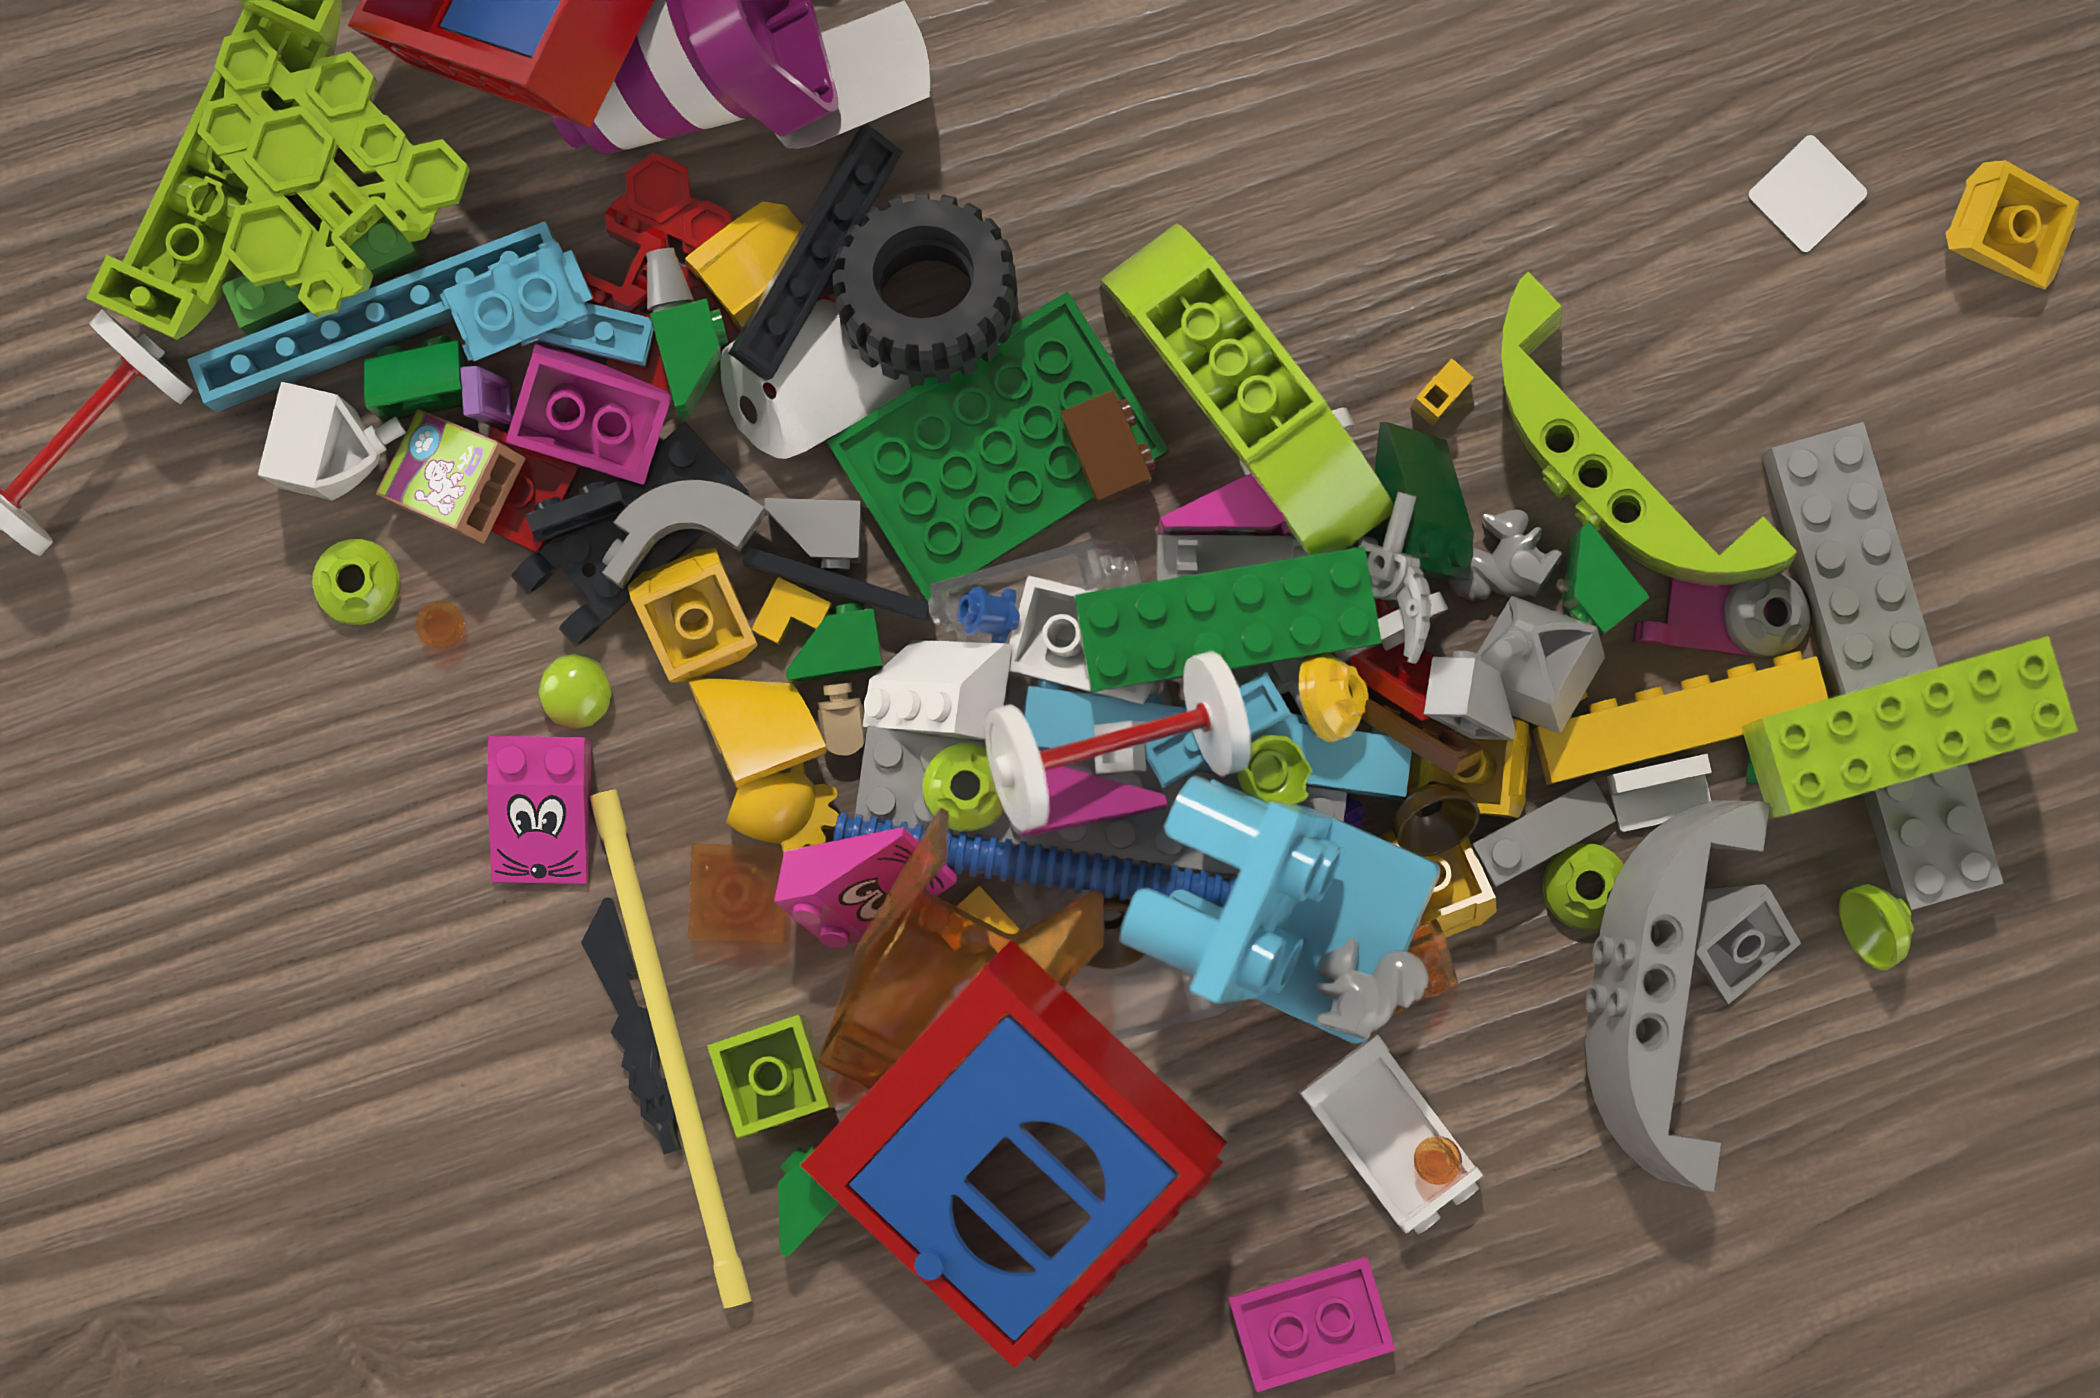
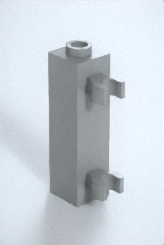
[1156,535,1309,581]

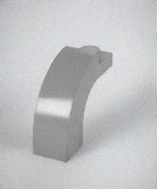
[602,480,767,589]

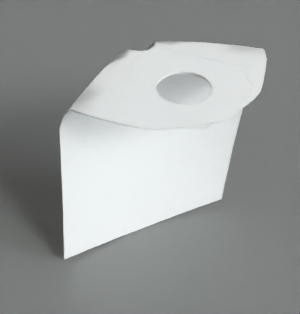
[776,0,930,149]
[720,294,911,459]

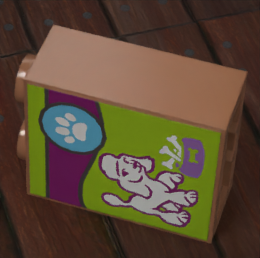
[376,408,526,544]

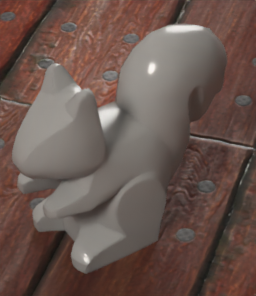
[1447,510,1563,602]
[1316,938,1428,1039]

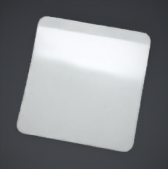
[1749,135,1867,252]

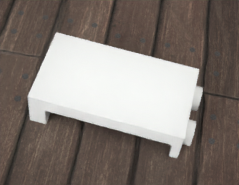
[1298,1034,1483,1234]

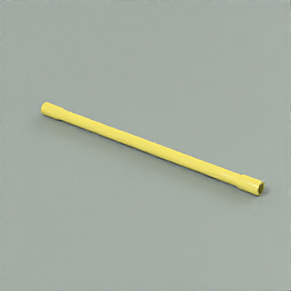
[589,789,752,1309]

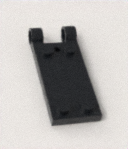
[511,421,750,647]

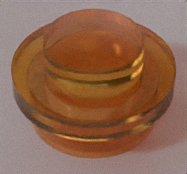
[416,601,465,649]
[1414,1136,1462,1185]

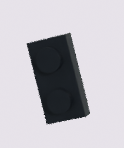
[525,481,626,543]

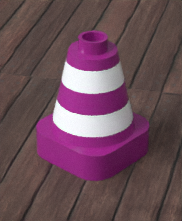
[551,0,838,155]

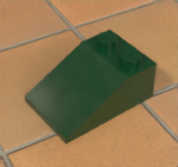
[1367,422,1474,580]

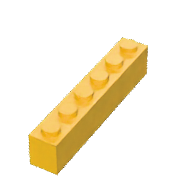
[1532,651,1828,785]

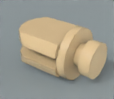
[818,682,867,756]

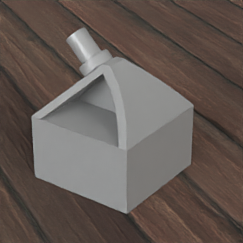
[1477,596,1605,734]

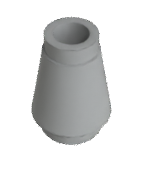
[646,248,694,312]

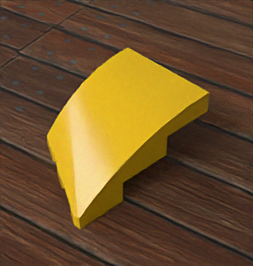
[687,677,827,788]

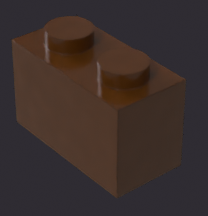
[1061,390,1156,506]

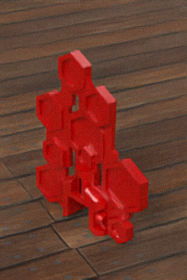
[583,152,836,395]

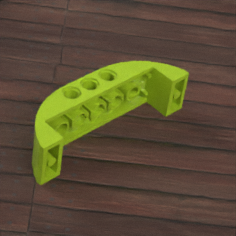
[86,0,342,340]
[1501,271,1797,585]

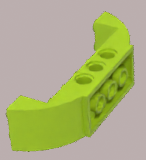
[1099,223,1394,556]

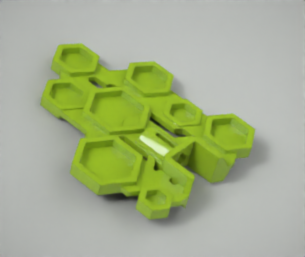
[197,30,470,318]

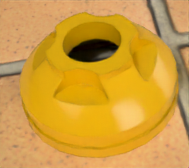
[1299,653,1368,743]

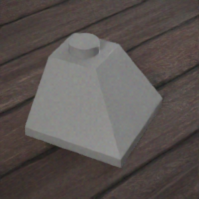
[1693,884,1801,1004]

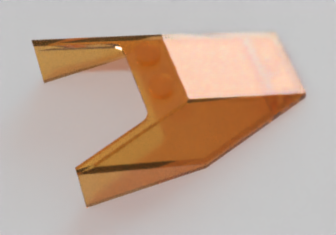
[818,807,1104,1089]

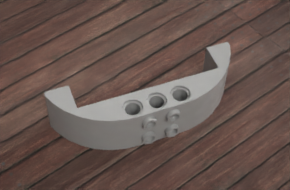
[1585,800,1770,1192]

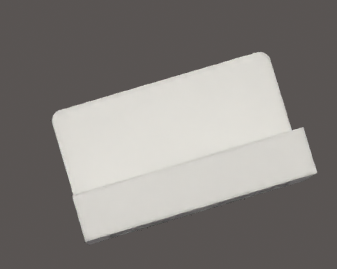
[1607,754,1712,832]

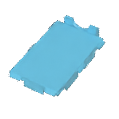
[440,239,593,361]

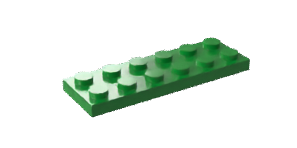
[1074,547,1382,693]

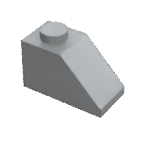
[764,498,863,571]
[1424,651,1516,740]

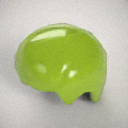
[539,653,612,730]
[1237,735,1312,805]

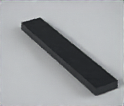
[728,124,903,381]

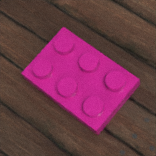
[1228,1256,1396,1392]

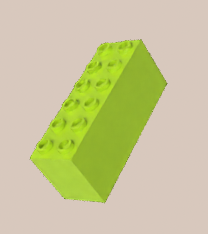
[1741,636,2078,819]

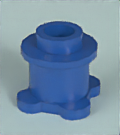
[957,587,1020,643]

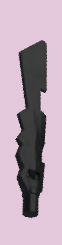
[581,897,682,1155]

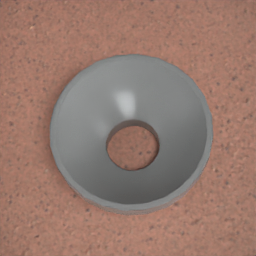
[1723,574,1811,658]

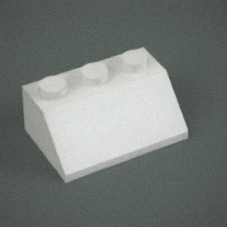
[1009,575,1155,705]
[862,640,1012,741]

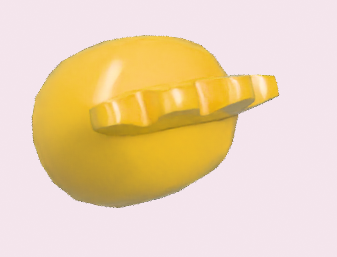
[726,762,839,855]

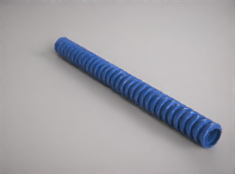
[833,812,1238,908]

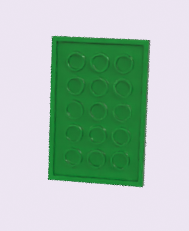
[826,291,1169,602]

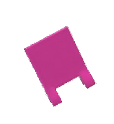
[1633,565,1769,658]

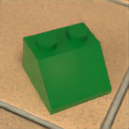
[650,299,729,419]
[364,336,469,422]
[1561,522,1650,636]

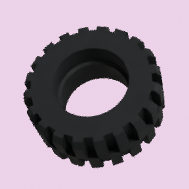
[833,193,1018,385]

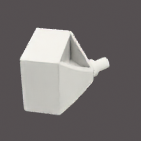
[258,382,406,501]

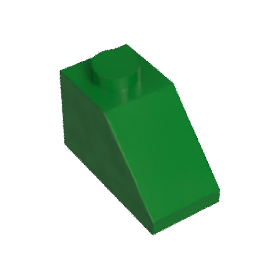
[786,602,884,683]
[778,1145,839,1258]

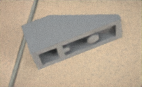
[1471,779,1617,888]

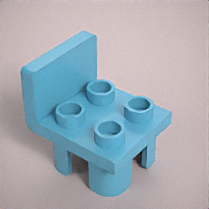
[1120,776,1441,1044]

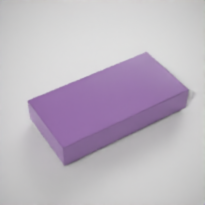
[461,366,513,428]

